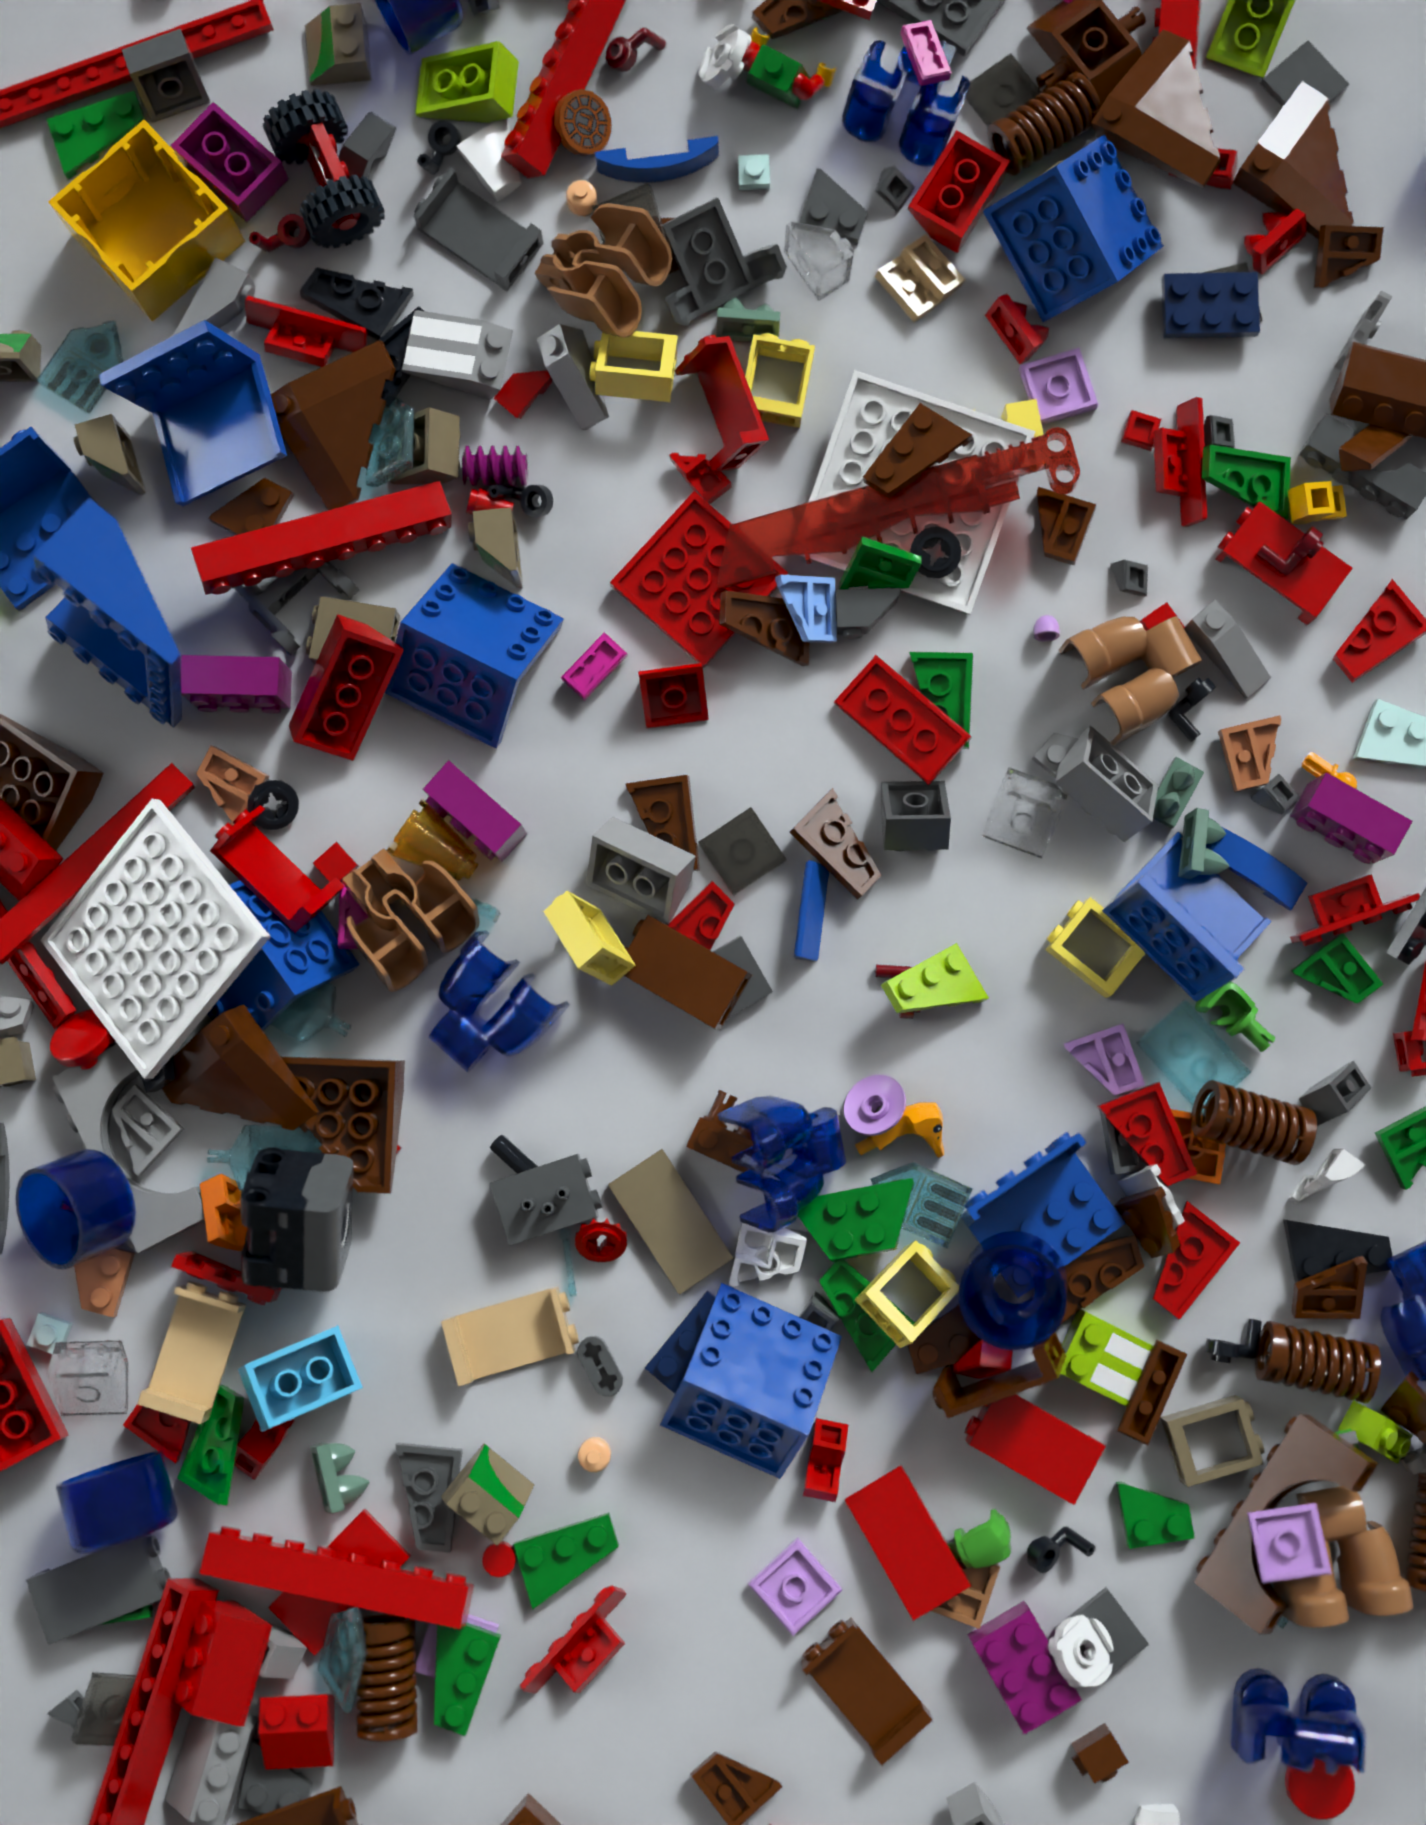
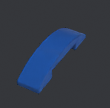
[595,136,719,183]
[1206,827,1308,911]

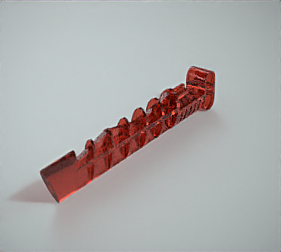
[716,427,1080,590]

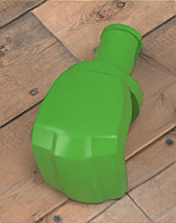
[1195,981,1275,1052]
[947,1509,1011,1569]

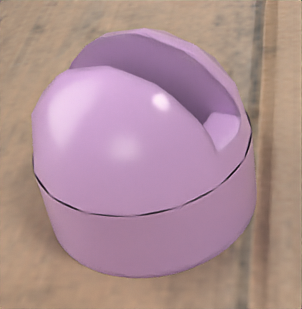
[1034,615,1060,642]

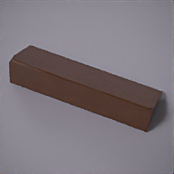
[1339,425,1412,472]
[1117,1339,1188,1446]

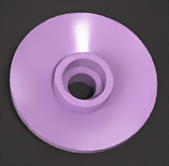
[844,1075,906,1136]

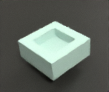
[738,154,770,190]
[27,1312,73,1356]

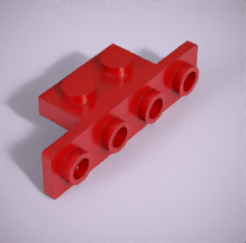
[244,296,367,367]
[1153,397,1207,527]
[1290,874,1420,946]
[519,1585,627,1694]

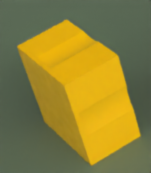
[48,119,245,322]

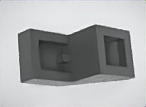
[338,112,397,178]

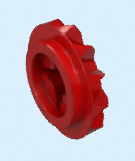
[575,1218,627,1263]

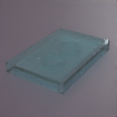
[1136,999,1251,1115]

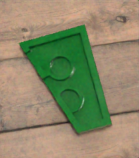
[909,652,973,749]
[177,1385,245,1506]

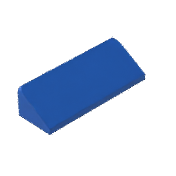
[794,860,829,961]

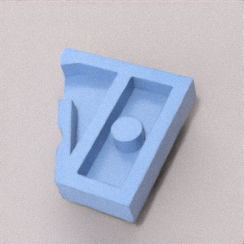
[775,575,837,643]

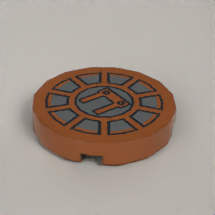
[554,89,612,156]

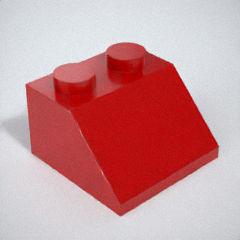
[259,1694,335,1770]

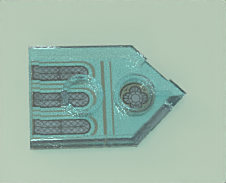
[36,320,124,414]
[366,397,414,487]
[870,1162,973,1248]
[318,1607,367,1714]

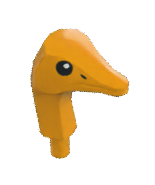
[855,1102,944,1158]

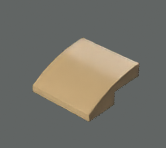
[875,234,966,323]

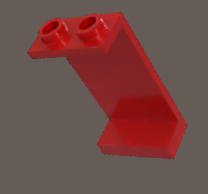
[675,335,769,473]
[1215,501,1353,625]
[210,805,345,933]
[964,1394,1106,1505]

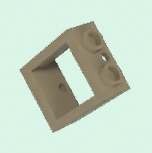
[1160,1395,1265,1487]

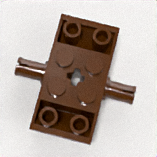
[1027,0,1146,108]

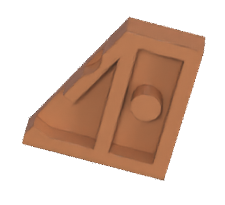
[1218,715,1281,793]
[196,745,270,826]
[70,1236,135,1317]

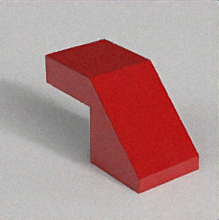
[234,1418,295,1481]
[803,1418,849,1503]

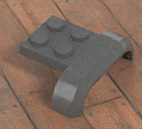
[660,198,787,326]

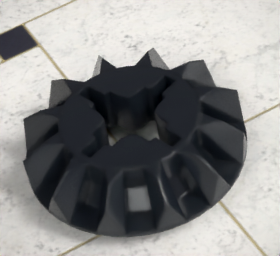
[910,527,961,578]
[247,779,299,830]

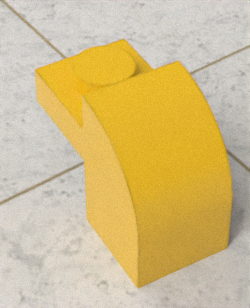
[1287,481,1347,524]

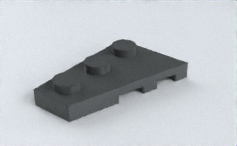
[395,1443,463,1553]

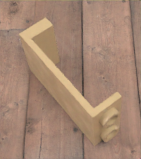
[137,1281,246,1424]
[441,1286,579,1386]

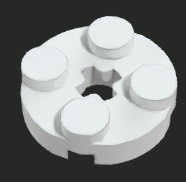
[699,24,752,90]
[1048,1615,1114,1688]

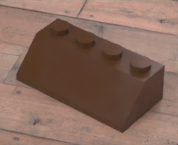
[1329,342,1426,439]

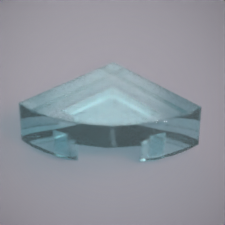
[472,899,501,923]

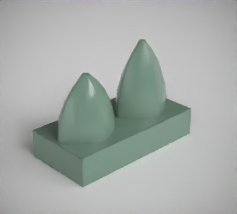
[716,297,780,342]
[1153,757,1204,829]
[1179,808,1229,879]
[309,1442,369,1514]

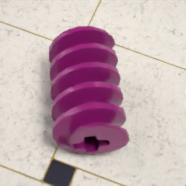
[462,446,528,486]

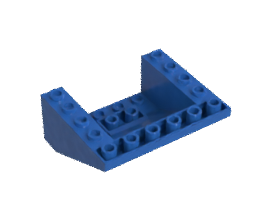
[33,498,182,728]

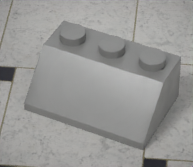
[1055,725,1158,842]
[586,817,696,925]
[165,1714,259,1825]

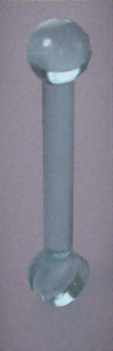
[559,1228,577,1297]

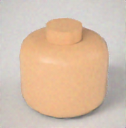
[566,180,597,216]
[578,1437,611,1473]

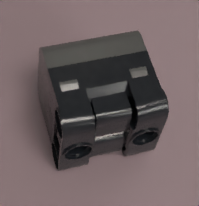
[241,1147,353,1292]

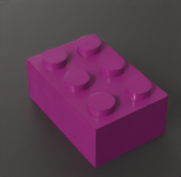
[170,102,289,222]
[181,655,292,713]
[423,760,527,862]
[1290,773,1413,864]
[967,1601,1082,1735]

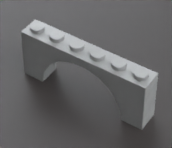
[52,1044,205,1253]

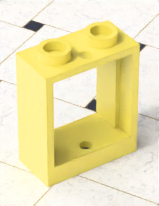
[590,331,678,402]
[745,333,815,428]
[543,891,636,986]
[1045,897,1145,998]
[854,1240,962,1348]

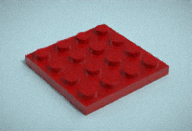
[610,491,788,668]

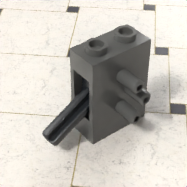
[490,1135,602,1246]

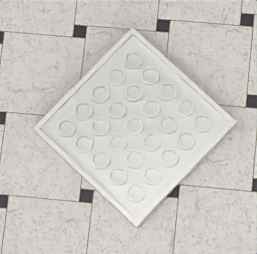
[791,370,1035,615]
[40,799,271,1079]

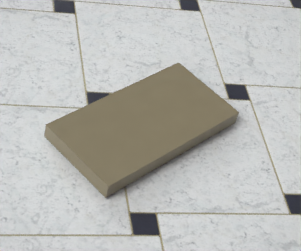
[608,1149,734,1295]

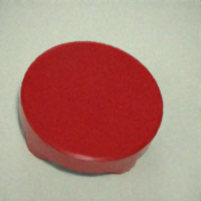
[50,1009,115,1070]
[1285,1747,1355,1820]

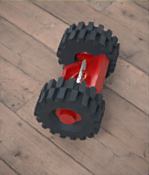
[263,89,385,248]

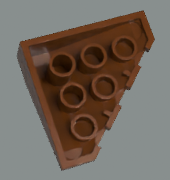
[1091,30,1221,188]
[1233,81,1354,239]
[271,340,395,510]
[0,714,104,850]
[162,1004,319,1131]
[281,1056,405,1194]

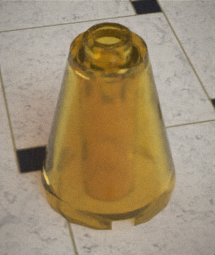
[386,799,479,881]

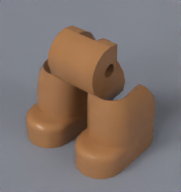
[535,203,672,338]
[1059,616,1202,746]
[342,848,480,992]
[1273,1486,1414,1628]

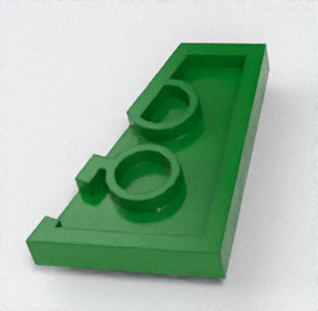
[46,90,146,180]
[1202,445,1291,520]
[818,1260,915,1372]
[514,1512,619,1610]
[434,1622,501,1736]

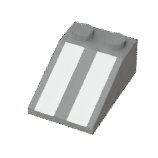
[401,310,513,400]

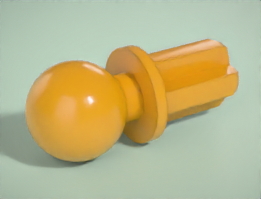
[1302,752,1357,789]

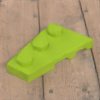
[881,943,989,1013]

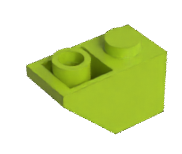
[1338,1400,1413,1464]

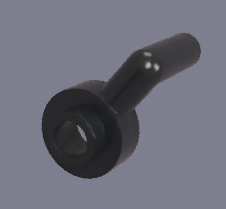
[417,120,461,174]
[489,485,553,517]
[1169,677,1216,742]
[1205,1318,1262,1363]
[1027,1527,1095,1573]

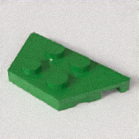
[789,1177,915,1262]

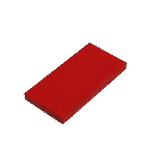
[834,655,972,785]
[844,1465,972,1621]
[268,1508,411,1656]

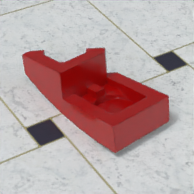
[493,370,553,419]
[669,452,732,504]

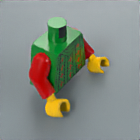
[741,27,836,109]

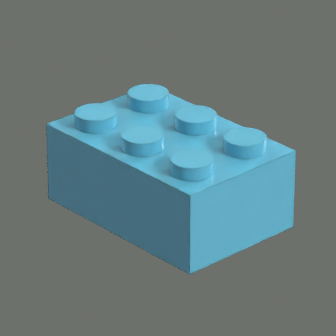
[238,1326,363,1432]

